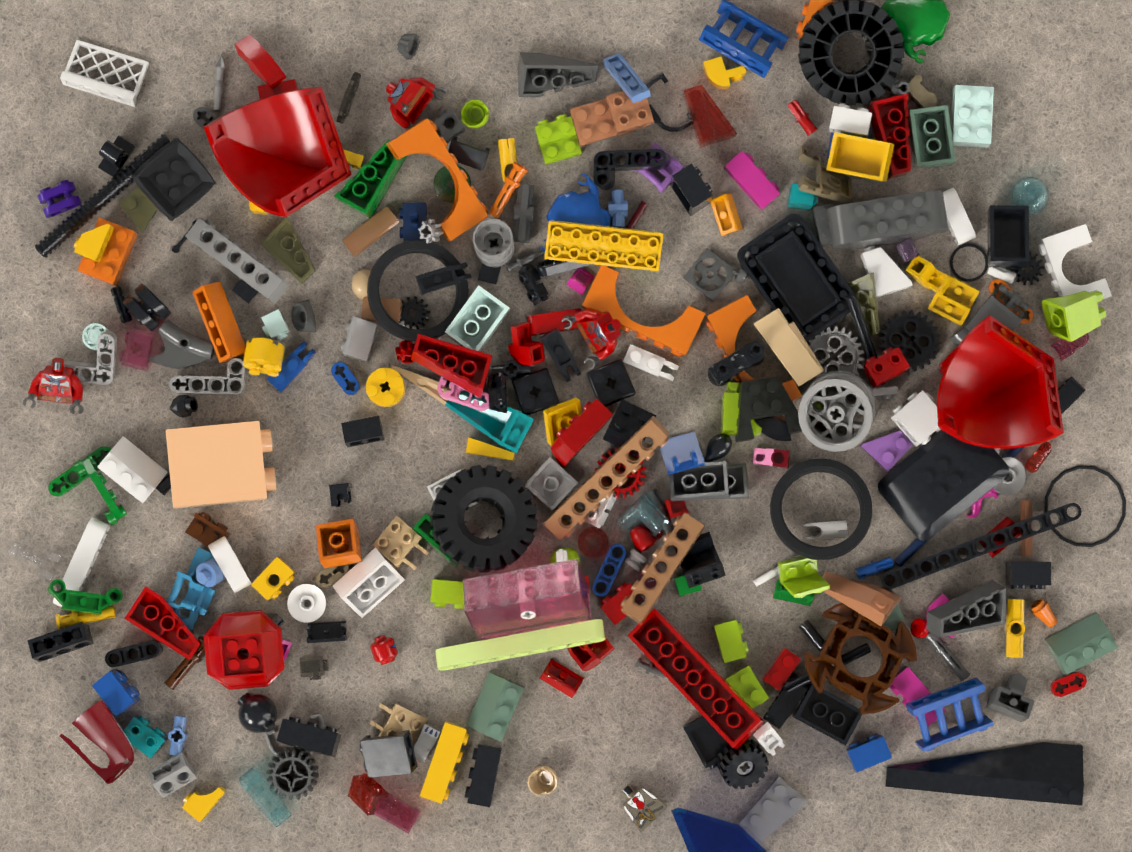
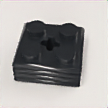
[587,359,636,407]
[512,368,559,415]

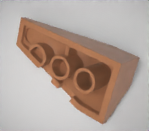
[822,571,901,626]

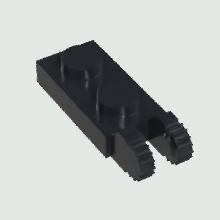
[415,262,472,295]
[540,328,581,382]

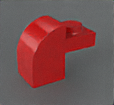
[508,322,545,366]

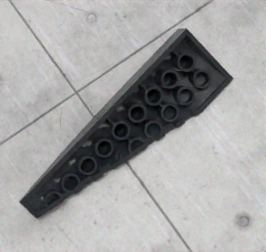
[885,742,1084,806]

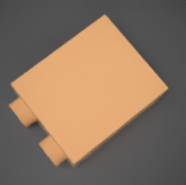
[166,421,276,509]

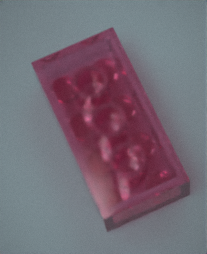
[366,788,421,834]

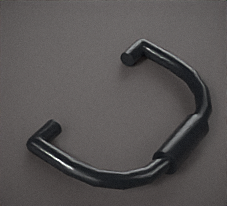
[646,73,695,132]

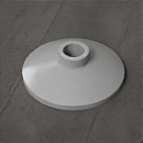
[994,457,1026,496]

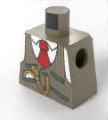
[621,784,668,832]

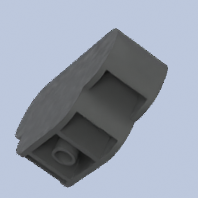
[827,190,949,249]

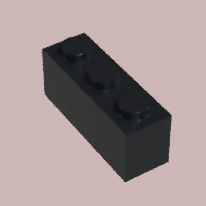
[276,716,341,757]
[465,744,502,807]

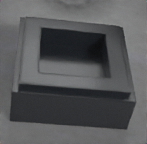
[478,263,501,285]

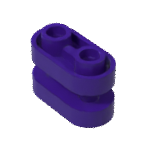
[38,180,82,218]

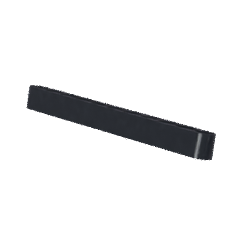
[881,503,1082,589]

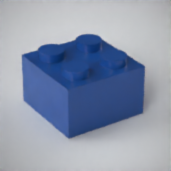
[92,669,141,716]

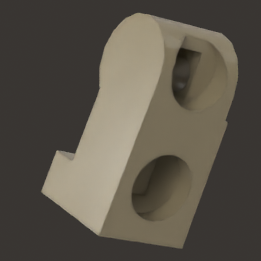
[907,74,937,109]

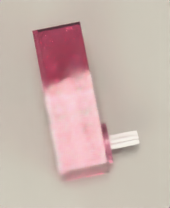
[463,549,591,640]

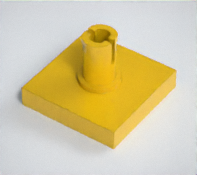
[543,397,582,446]

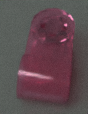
[1050,333,1089,361]

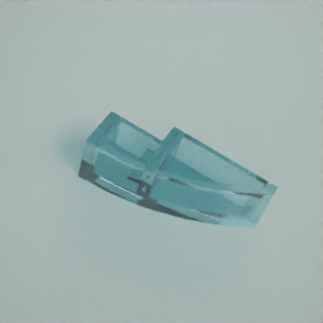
[239,766,292,828]

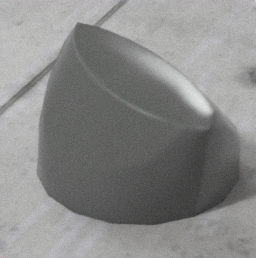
[291,300,316,332]

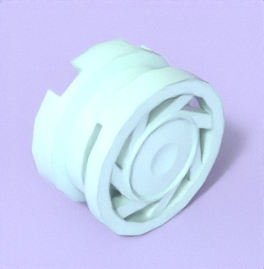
[82,323,110,351]

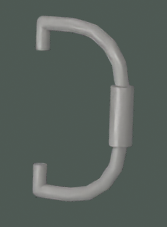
[264,713,326,758]

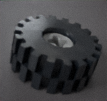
[717,739,769,789]

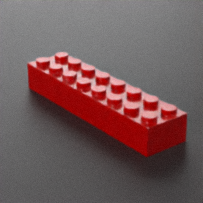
[627,608,765,749]

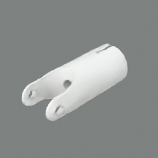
[803,520,848,540]

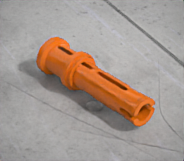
[488,162,529,219]

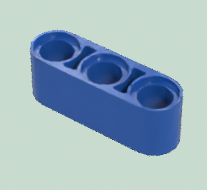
[592,544,626,596]

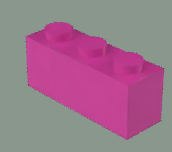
[724,151,780,211]
[889,666,946,726]

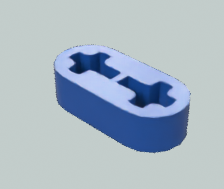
[331,362,360,395]

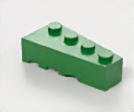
[334,139,408,218]

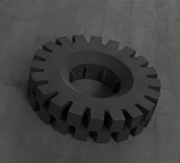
[798,0,905,105]
[430,465,538,573]

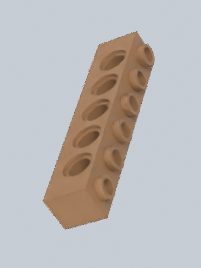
[620,513,704,625]

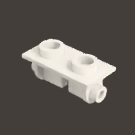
[585,493,617,529]

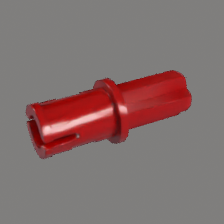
[788,100,818,136]

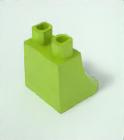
[1042,290,1107,342]
[721,382,762,436]

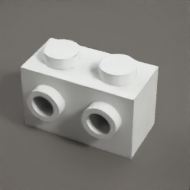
[829,104,872,138]

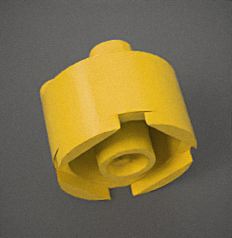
[243,338,285,377]
[366,368,406,407]

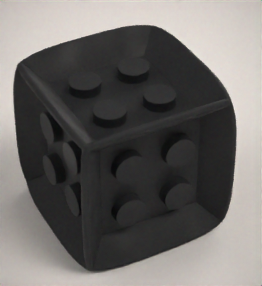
[131,138,216,221]

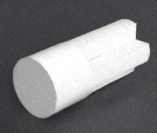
[987,267,1017,284]

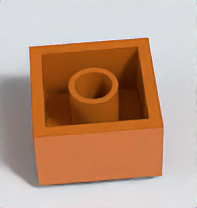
[316,518,362,569]

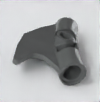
[148,320,215,369]

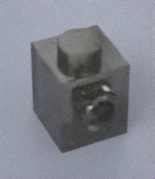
[299,656,329,680]

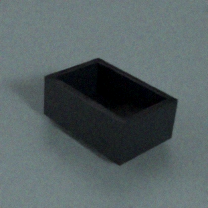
[670,163,713,216]
[987,205,1029,268]

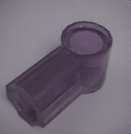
[896,238,920,263]

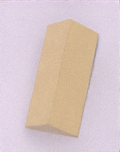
[753,308,824,387]

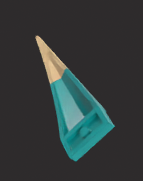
[391,365,534,453]

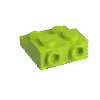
[535,114,582,165]

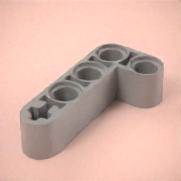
[169,358,247,396]

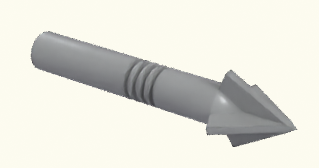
[213,54,227,111]

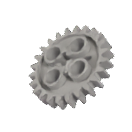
[808,326,865,388]

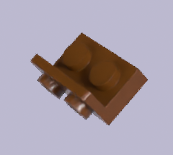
[185,512,231,547]

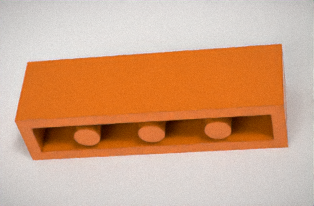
[192,282,246,363]

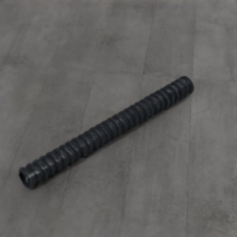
[35,134,171,258]

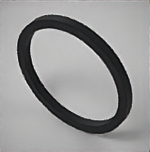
[950,244,988,282]

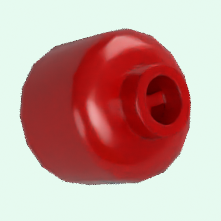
[370,635,398,665]

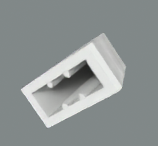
[860,246,913,298]

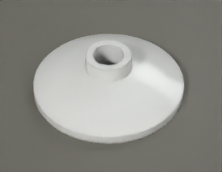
[287,584,326,623]

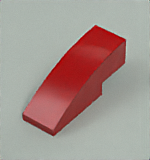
[234,34,287,88]

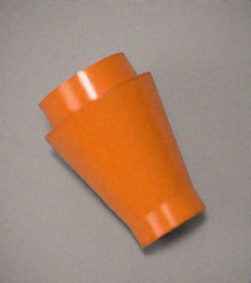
[1030,599,1058,628]

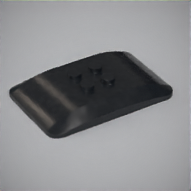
[737,214,855,342]
[878,430,1009,541]

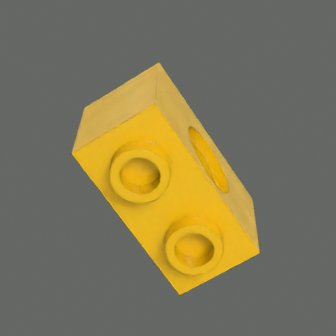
[251,557,296,601]

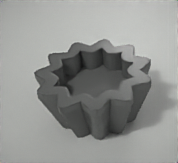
[397,33,420,60]

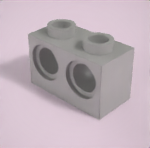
[148,752,197,798]

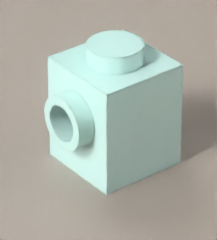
[261,309,290,341]

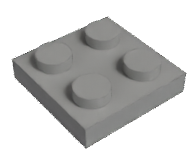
[524,457,578,511]

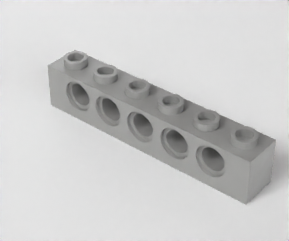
[185,218,289,304]

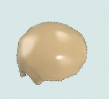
[352,269,381,300]
[527,766,559,796]

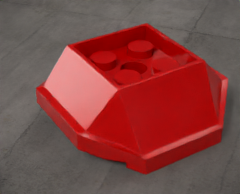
[203,610,285,690]

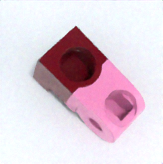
[753,448,790,469]

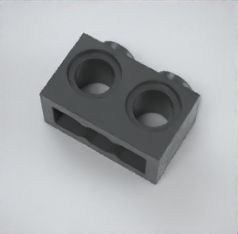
[434,110,466,144]

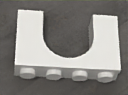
[1038,224,1112,300]

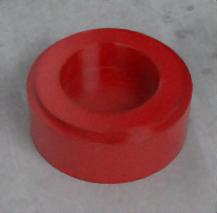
[910,618,929,638]

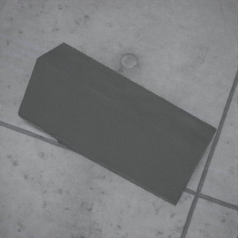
[669,461,749,501]

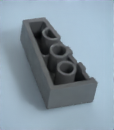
[927,581,1006,638]

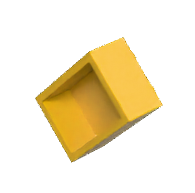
[826,132,894,182]

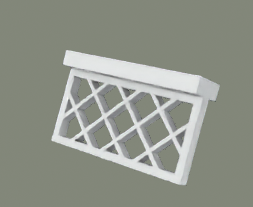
[60,40,149,107]

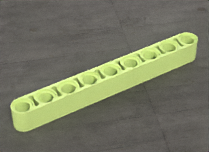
[435,619,605,671]

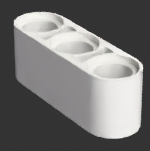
[943,188,976,245]
[208,536,252,593]

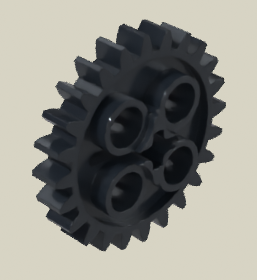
[878,310,941,372]

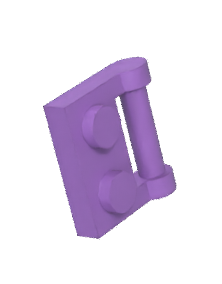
[635,142,684,193]

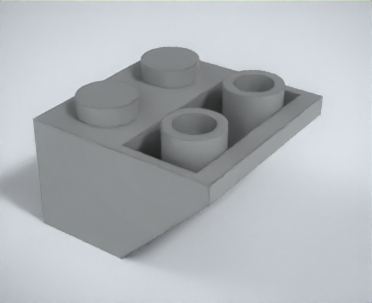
[341,316,378,362]

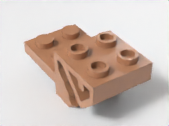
[570,91,654,147]

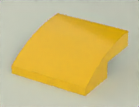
[928,273,980,326]

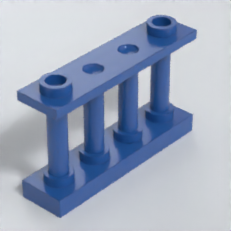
[699,0,789,78]
[906,678,994,751]

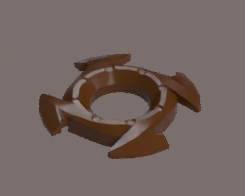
[804,603,918,714]

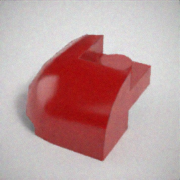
[568,617,615,671]

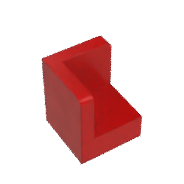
[664,499,689,519]

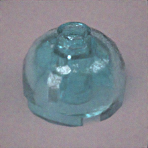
[1010,177,1049,215]

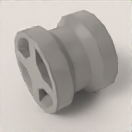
[623,548,648,572]

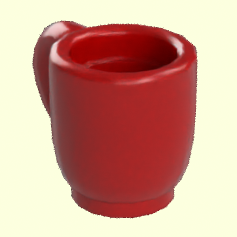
[630,524,663,553]

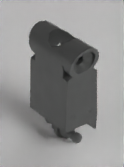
[950,285,1029,346]

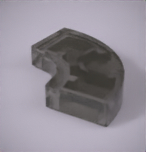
[336,72,361,124]

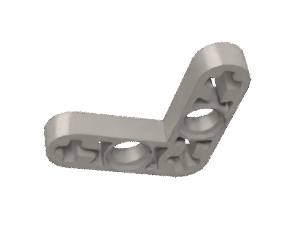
[64,330,117,385]

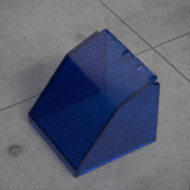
[671,807,772,852]

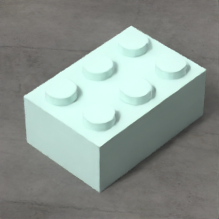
[951,85,994,148]

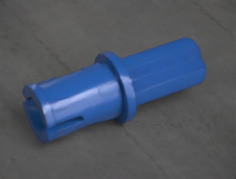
[855,557,894,580]

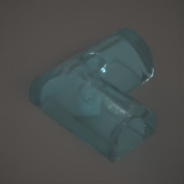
[616,494,670,535]

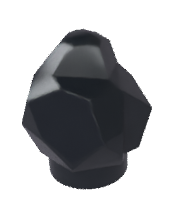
[170,395,198,418]

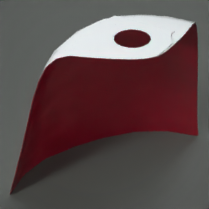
[60,700,134,784]

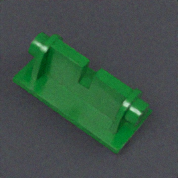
[773,579,814,606]

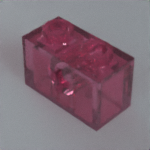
[120,328,156,372]

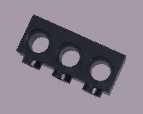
[27,622,94,662]

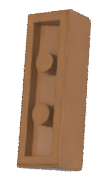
[342,206,400,257]

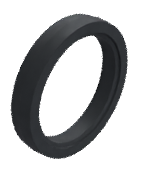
[367,240,468,342]
[770,459,872,560]

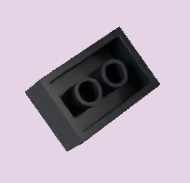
[792,682,862,746]

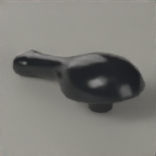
[704,434,732,463]

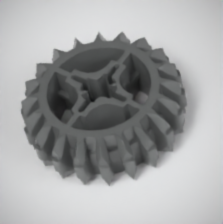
[266,748,319,800]

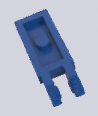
[267,342,316,392]

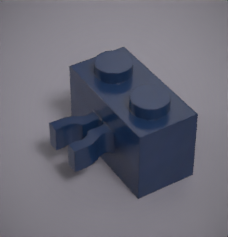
[399,202,427,242]

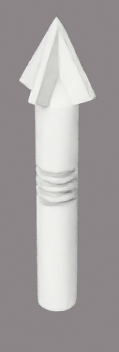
[753,555,800,587]

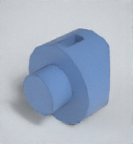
[196,558,225,587]

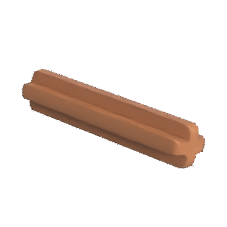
[1020,500,1032,557]

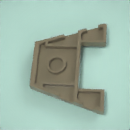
[798,146,852,204]

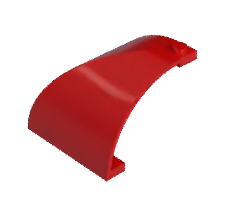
[204,87,352,217]
[937,315,1064,449]

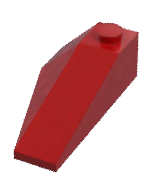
[124,586,201,660]

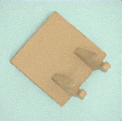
[373,516,429,570]
[370,703,428,746]

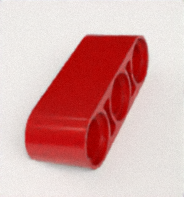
[527,308,582,336]

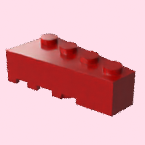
[867,93,911,180]
[411,334,493,398]

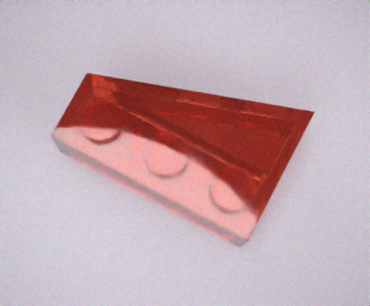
[683,85,737,148]

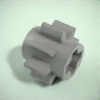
[418,219,443,243]

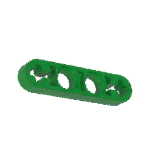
[48,446,112,497]

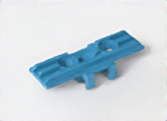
[165,547,216,632]

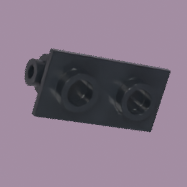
[518,264,549,306]
[488,372,507,414]

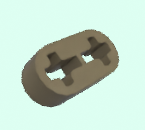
[316,564,349,588]

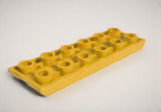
[544,220,663,271]

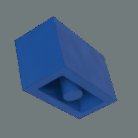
[846,734,892,773]

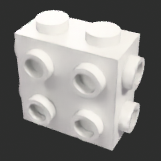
[891,390,941,447]

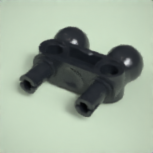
[708,340,767,386]

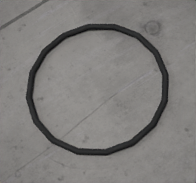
[1044,465,1126,547]

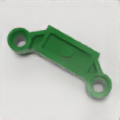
[73,456,127,526]
[48,579,123,615]

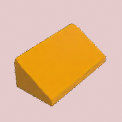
[710,193,743,236]

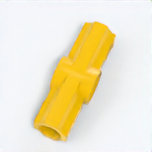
[1005,599,1025,658]

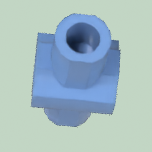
[608,189,628,228]
[168,715,188,755]

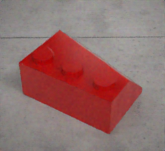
[550,398,613,468]

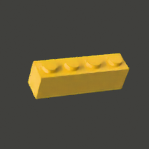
[420,721,470,804]

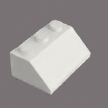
[97,436,168,503]
[333,547,405,618]

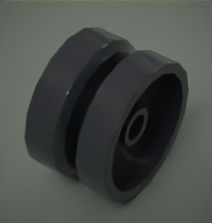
[122,283,171,332]

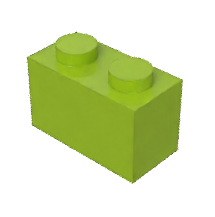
[430,579,471,609]
[713,619,749,663]

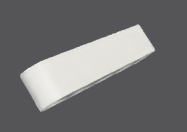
[53,517,110,607]

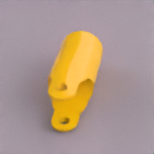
[498,138,517,182]

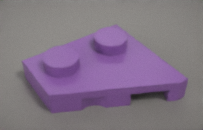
[861,430,913,472]

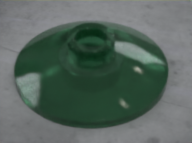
[433,165,471,203]

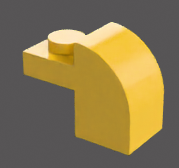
[702,56,747,89]
[906,255,953,296]

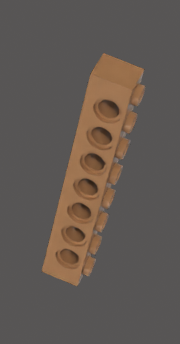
[543,416,670,540]

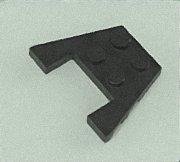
[735,377,802,443]

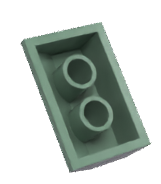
[909,105,956,168]
[1045,613,1118,674]
[467,672,524,742]

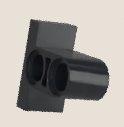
[98,135,135,178]

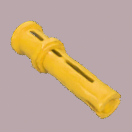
[56,605,116,630]

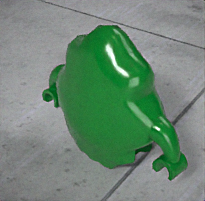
[881,0,950,64]

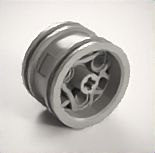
[798,371,876,452]

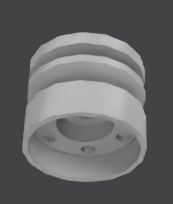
[473,219,515,267]

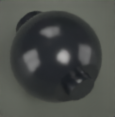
[237,693,277,733]

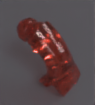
[1025,442,1051,473]

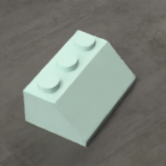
[445,285,510,351]

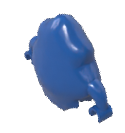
[540,174,611,251]

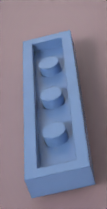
[603,53,651,103]

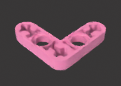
[437,345,489,411]

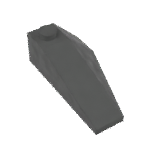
[517,52,598,97]

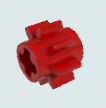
[395,340,415,364]

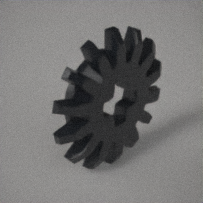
[1010,251,1045,285]
[399,296,430,329]

